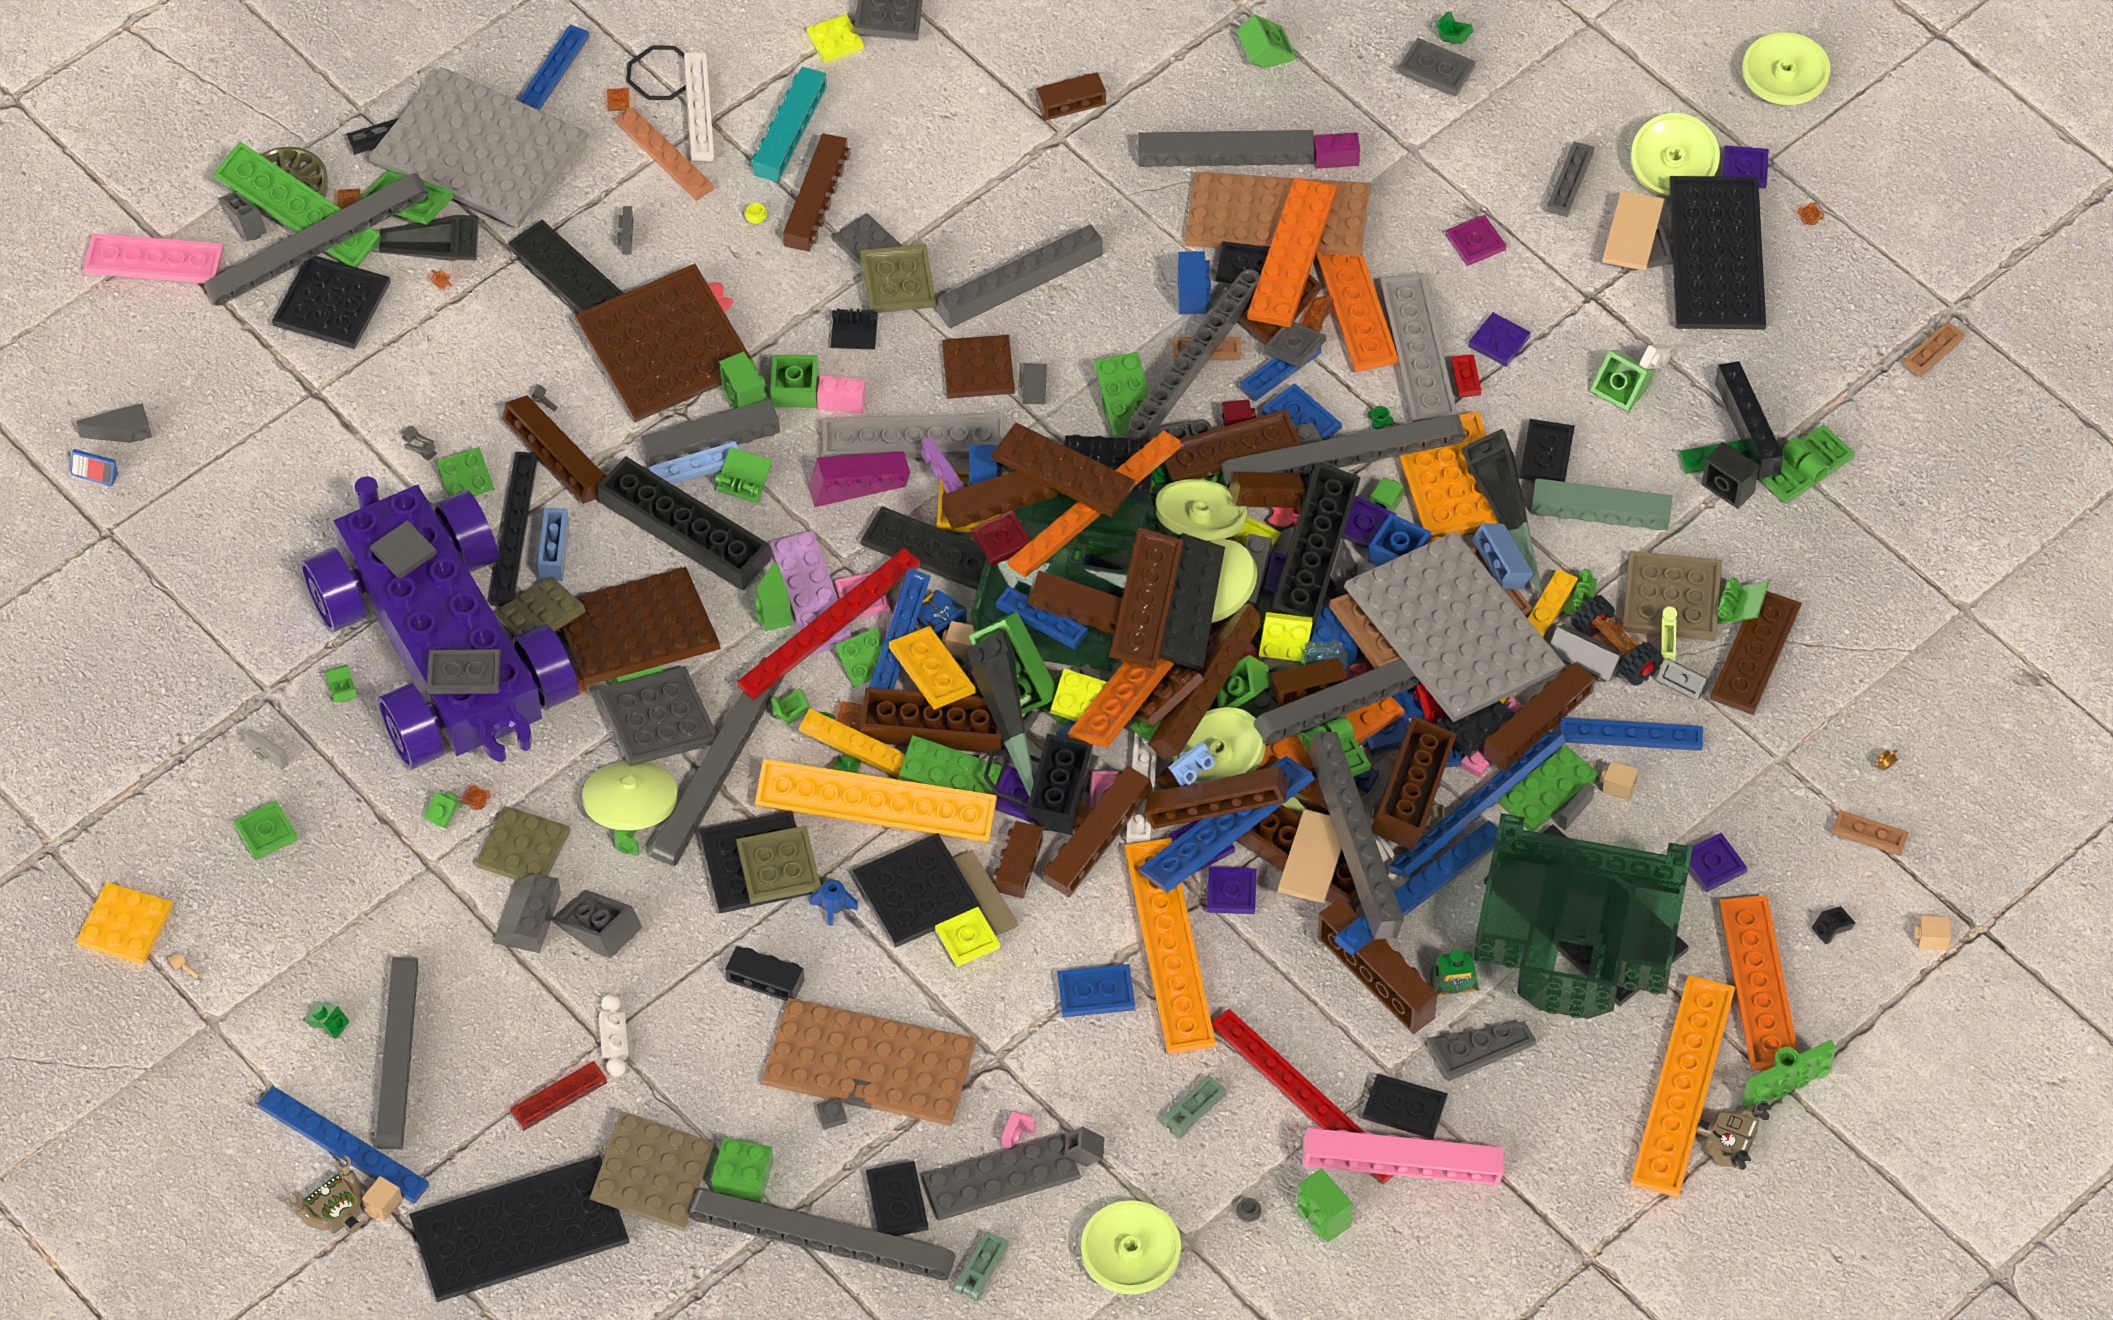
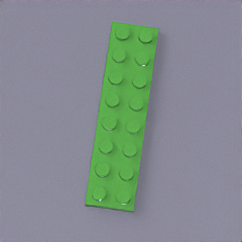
[213,141,381,268]

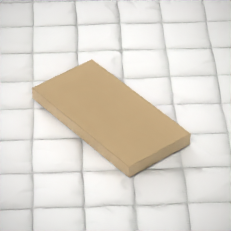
[1602,190,1664,271]
[1278,809,1342,904]

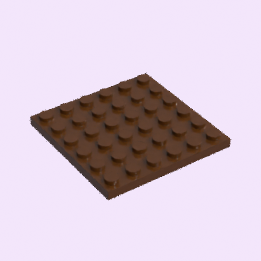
[575,264,756,423]
[561,567,721,686]

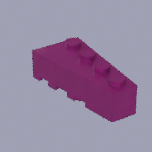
[808,451,910,507]

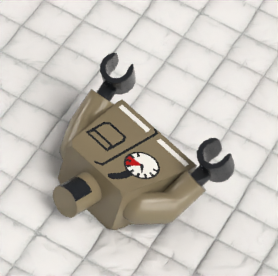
[1696,1101,1771,1170]

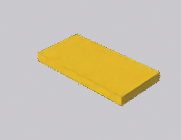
[889,626,975,709]

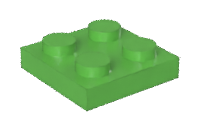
[234,800,298,860]

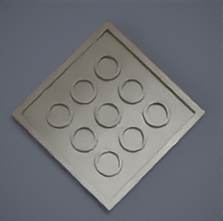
[1622,551,1722,641]
[590,1111,715,1231]

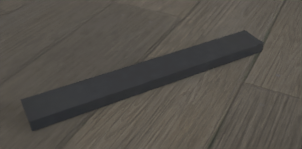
[490,452,539,606]

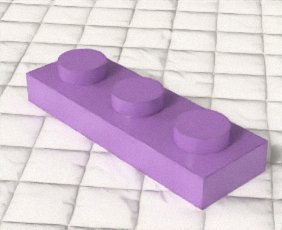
[921,437,964,493]

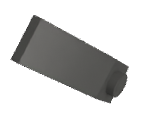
[218,192,267,241]
[76,403,152,443]

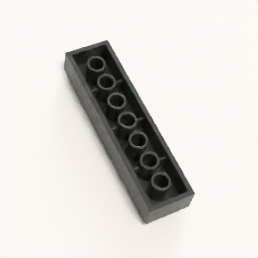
[597,456,771,590]
[1268,461,1361,634]

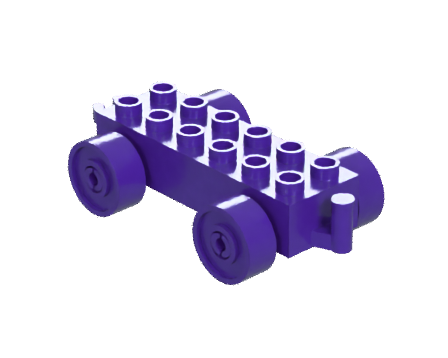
[300,476,579,770]

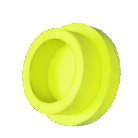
[745,203,767,224]

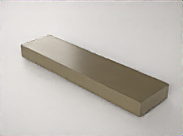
[954,850,1018,936]

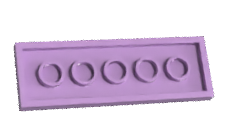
[769,531,852,656]

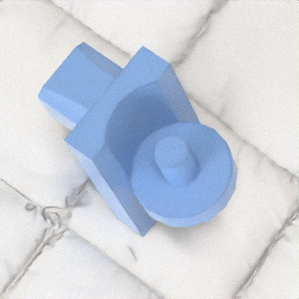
[1168,741,1215,786]

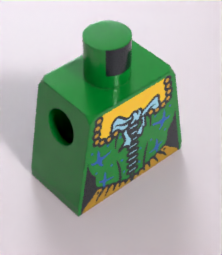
[1430,950,1479,996]

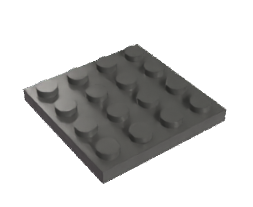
[597,666,717,766]

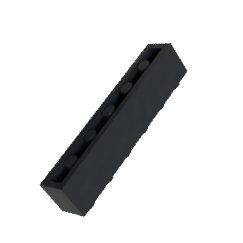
[1715,361,1783,479]

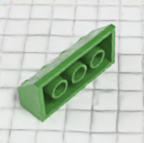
[968,611,1057,714]

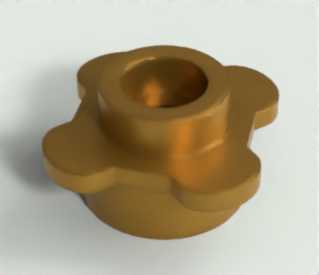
[1874,750,1898,771]

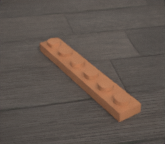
[615,107,714,201]

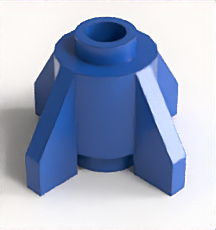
[810,880,858,926]

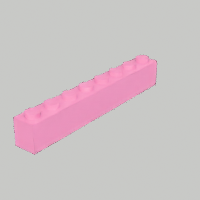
[1303,1127,1503,1186]

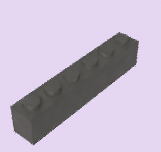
[641,399,780,467]

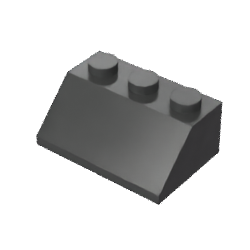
[493,873,561,953]

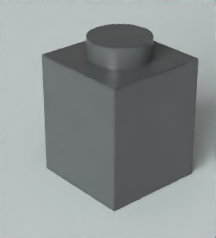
[1064,1126,1105,1167]

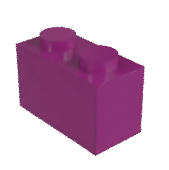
[1314,132,1360,169]

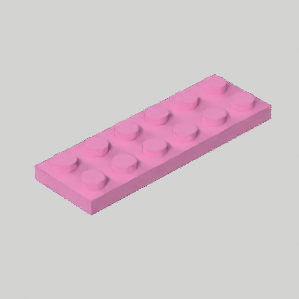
[84,233,224,283]

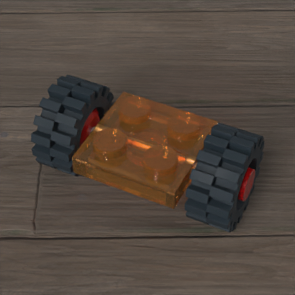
[1571,595,1663,686]

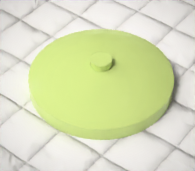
[1742,32,1830,105]
[1631,113,1720,198]
[1155,479,1247,541]
[1209,539,1257,623]
[1173,707,1266,785]
[582,761,678,830]
[1081,1200,1181,1294]

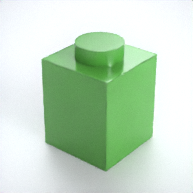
[1370,477,1404,512]

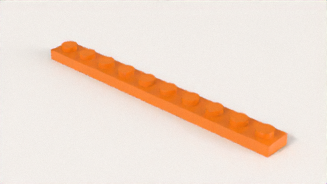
[1008,430,1181,578]

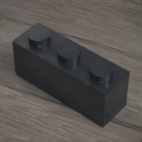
[725,946,805,1001]

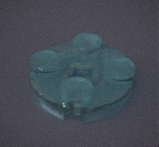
[1301,640,1348,669]

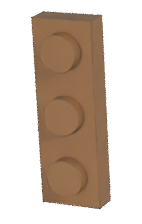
[1903,321,1965,378]
[1173,337,1241,361]
[1832,810,1909,856]

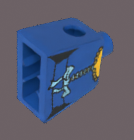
[916,590,967,640]

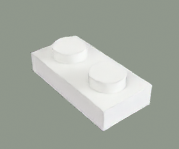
[1639,344,1671,369]

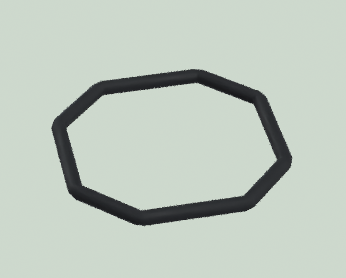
[626,45,686,100]
[983,749,1040,806]

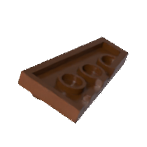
[1240,274,1321,345]

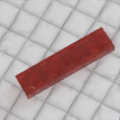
[510,1061,607,1131]

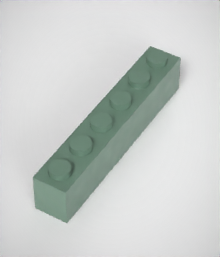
[1531,478,1673,531]

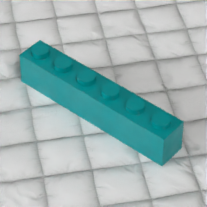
[751,66,827,182]

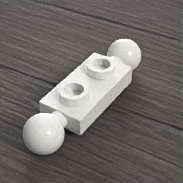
[599,994,628,1077]

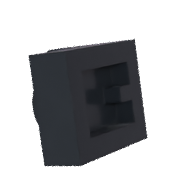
[1812,906,1856,944]

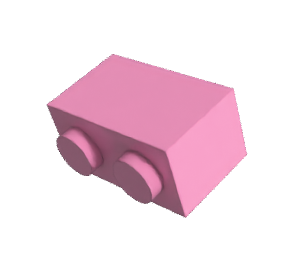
[817,375,866,414]

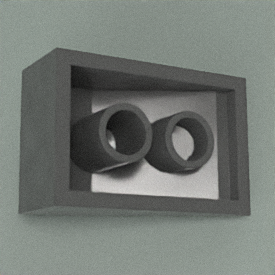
[553,889,643,958]

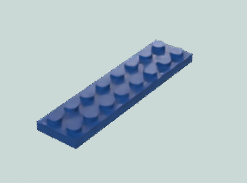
[1139,755,1314,893]

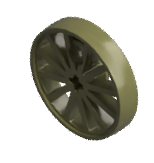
[256,147,328,220]

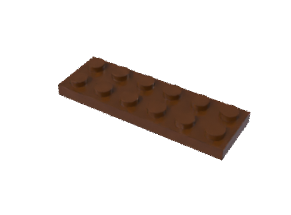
[1163,410,1302,483]
[992,422,1136,517]
[1109,527,1183,669]
[1710,591,1802,715]

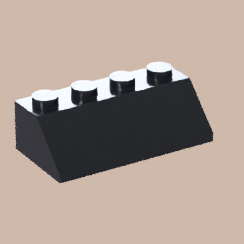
[1026,734,1093,835]

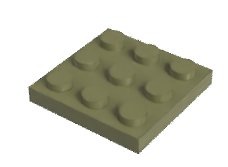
[860,244,936,313]
[494,576,586,636]
[475,805,570,880]
[736,826,821,904]

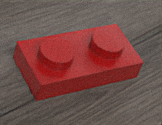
[1451,354,1482,398]

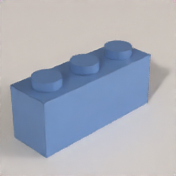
[538,508,570,581]
[1472,523,1533,590]

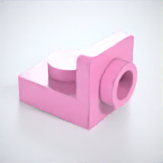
[1002,1111,1035,1150]

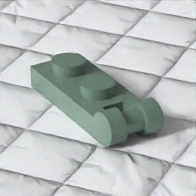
[1161,1075,1226,1138]
[954,1231,1009,1301]

